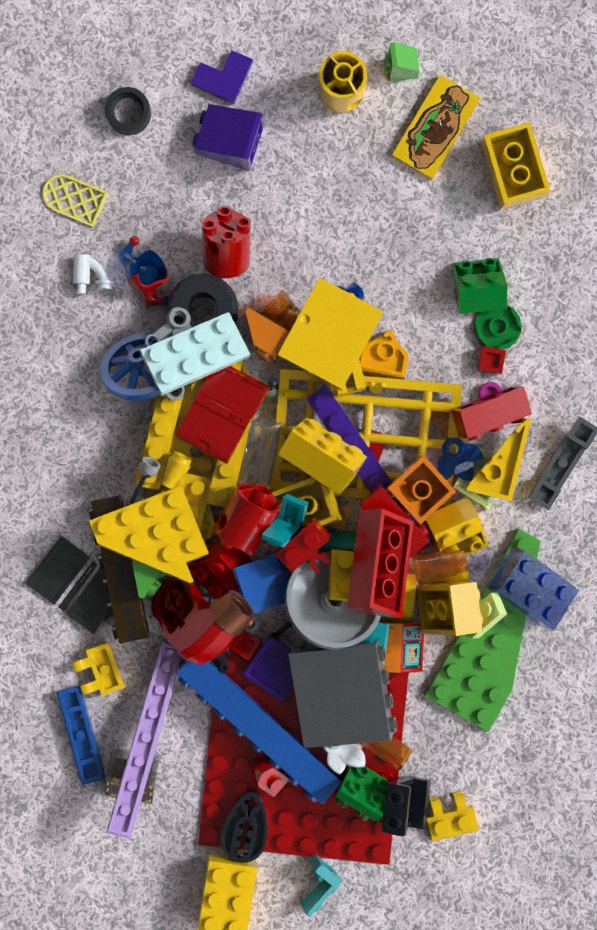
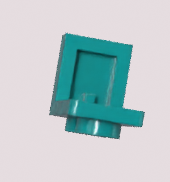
[262,494,308,547]

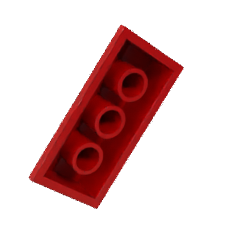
[347,509,414,618]

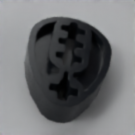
[220,790,268,863]

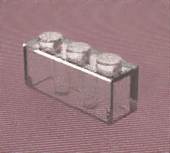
[239,418,282,489]

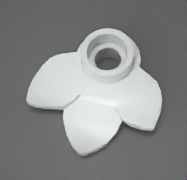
[323,743,366,775]

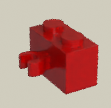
[275,517,331,572]

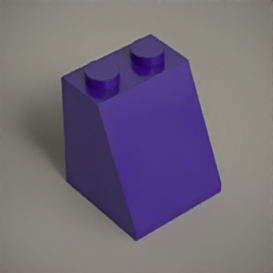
[192,104,264,171]

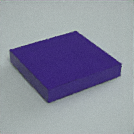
[243,634,294,702]

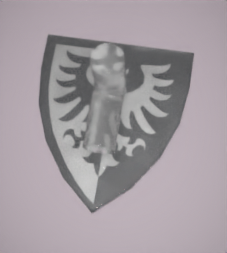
[435,184,483,239]

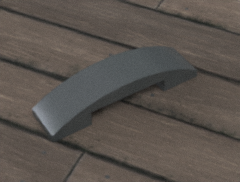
[528,416,597,511]

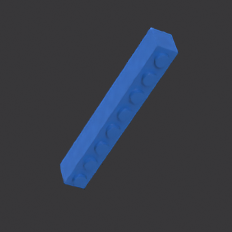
[177,661,342,804]

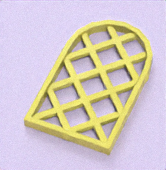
[42,174,108,227]

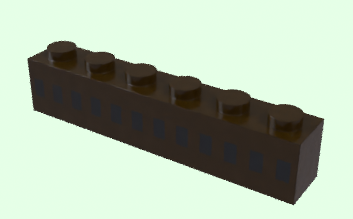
[88,495,151,644]

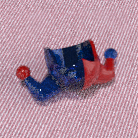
[118,236,169,307]

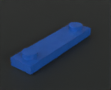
[57,684,106,785]

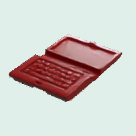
[175,366,270,464]

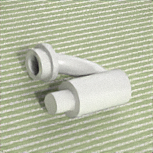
[73,254,114,294]

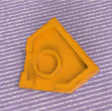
[360,329,409,379]

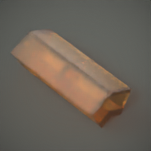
[360,736,413,771]

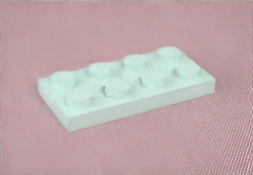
[140,312,250,396]

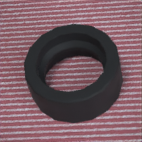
[105,87,152,136]

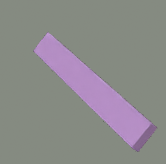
[106,641,182,839]

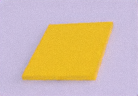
[278,277,384,390]

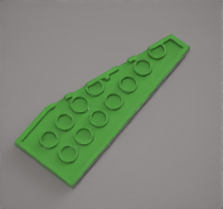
[425,529,540,732]

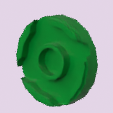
[474,306,522,350]

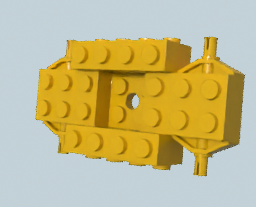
[135,362,258,543]

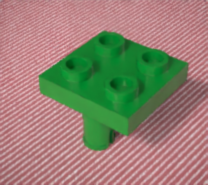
[335,766,390,823]

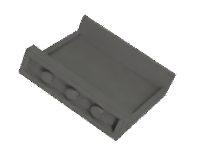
[289,638,397,748]

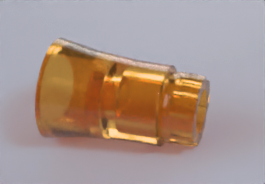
[260,289,301,332]
[413,549,469,586]

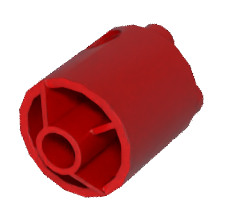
[202,206,251,279]
[214,483,281,555]

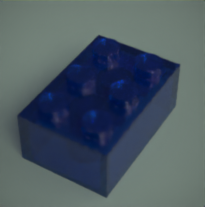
[487,548,579,631]

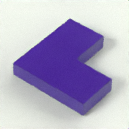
[191,50,253,104]

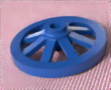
[100,332,168,401]

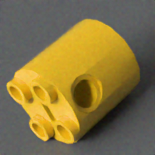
[319,51,367,113]

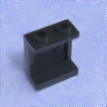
[382,776,431,837]

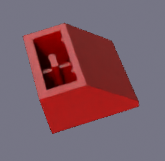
[187,540,253,599]

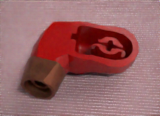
[151,576,254,666]

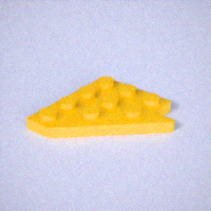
[89,486,209,584]

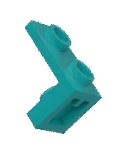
[301,854,342,917]

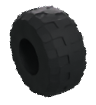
[167,273,239,327]

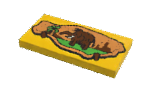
[392,75,481,180]

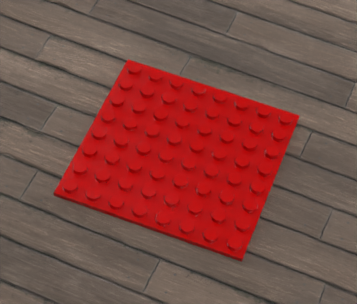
[198,653,409,865]

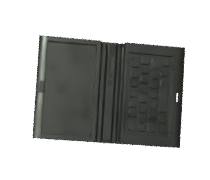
[26,536,111,635]

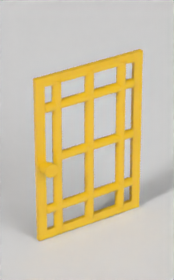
[269,369,462,506]

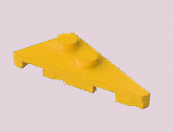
[465,418,531,502]

